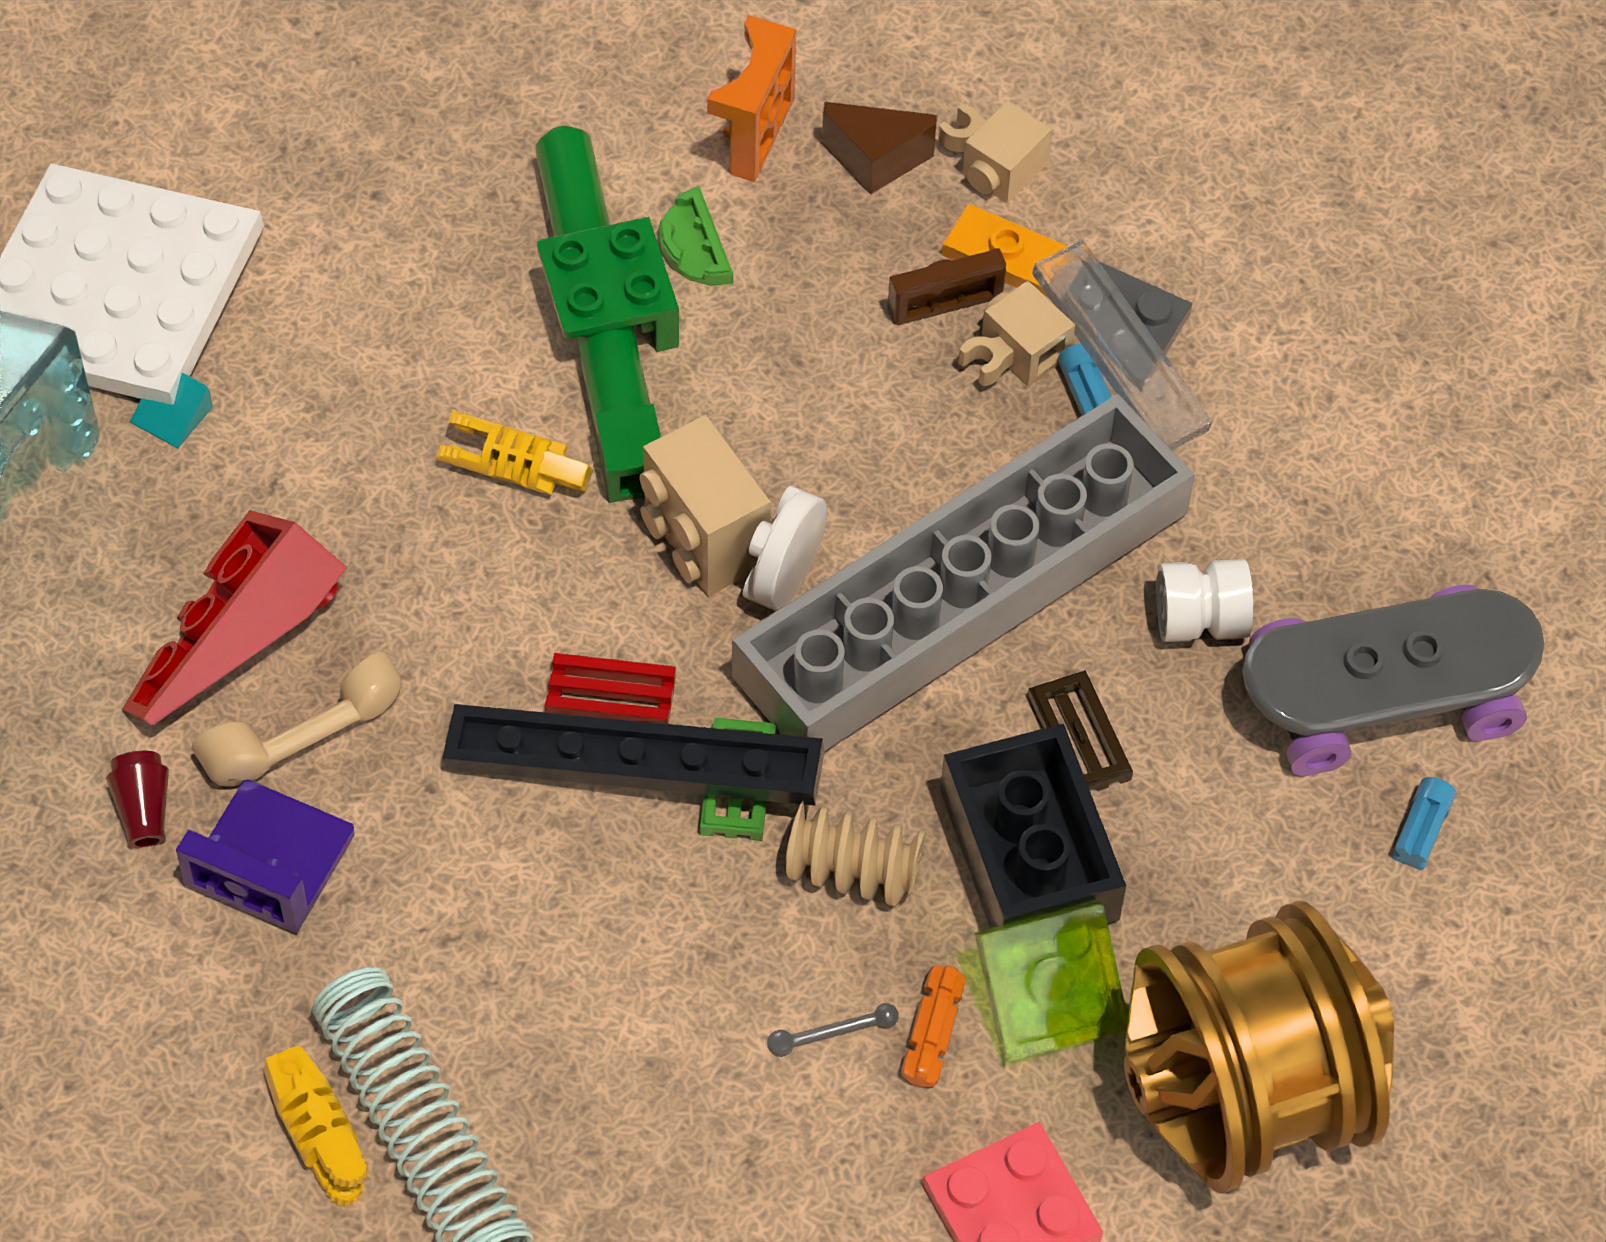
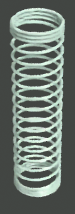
[311,967,533,1242]

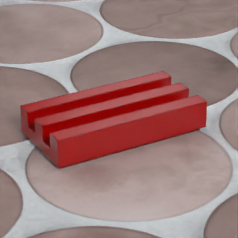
[545,653,676,724]

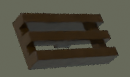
[1028,670,1133,791]

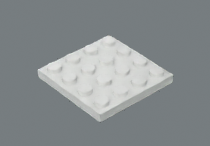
[0,163,265,405]

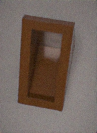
[822,102,937,195]

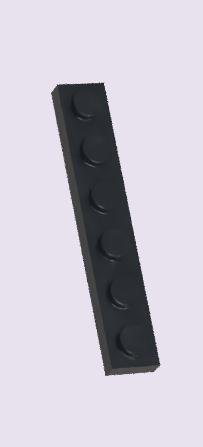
[442,704,825,806]

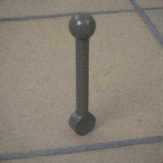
[768,1003,899,1057]

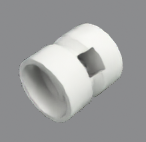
[1156,559,1253,642]

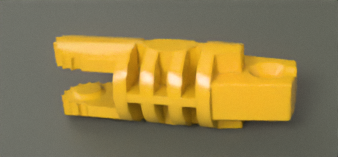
[436,410,593,495]
[264,1045,368,1208]

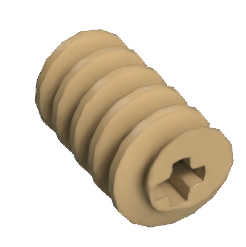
[786,801,926,907]

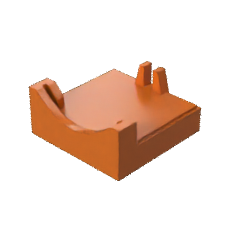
[707,15,796,182]

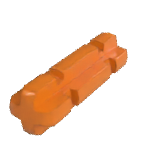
[901,965,966,1087]

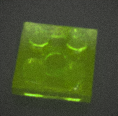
[974,901,1128,1062]

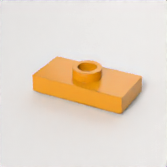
[942,203,1071,298]

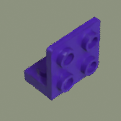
[176,780,355,933]

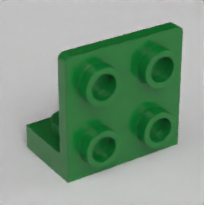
[537,217,679,352]

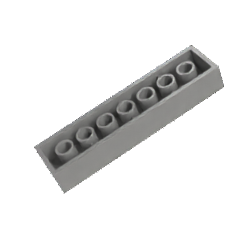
[732,393,1195,751]

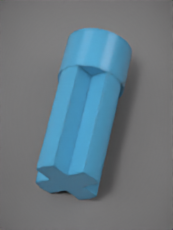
[1058,343,1112,416]
[1392,777,1456,870]

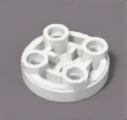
[743,485,827,611]

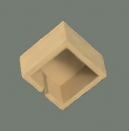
[640,414,771,597]

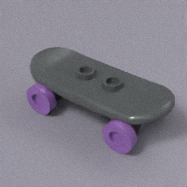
[1242,585,1545,777]

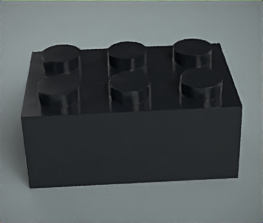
[940,723,1126,953]

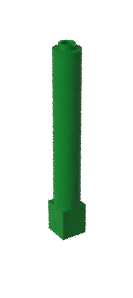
[535,126,661,503]

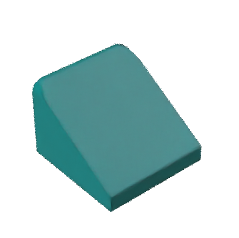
[130,372,213,449]

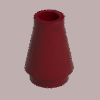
[106,750,169,849]

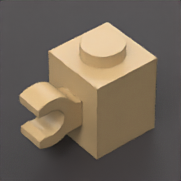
[938,100,1053,203]
[958,281,1075,387]

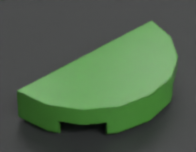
[659,186,733,286]

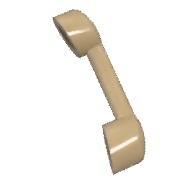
[191,652,402,787]

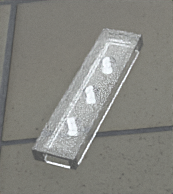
[1032,240,1213,450]

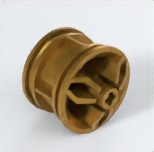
[1124,900,1395,1193]

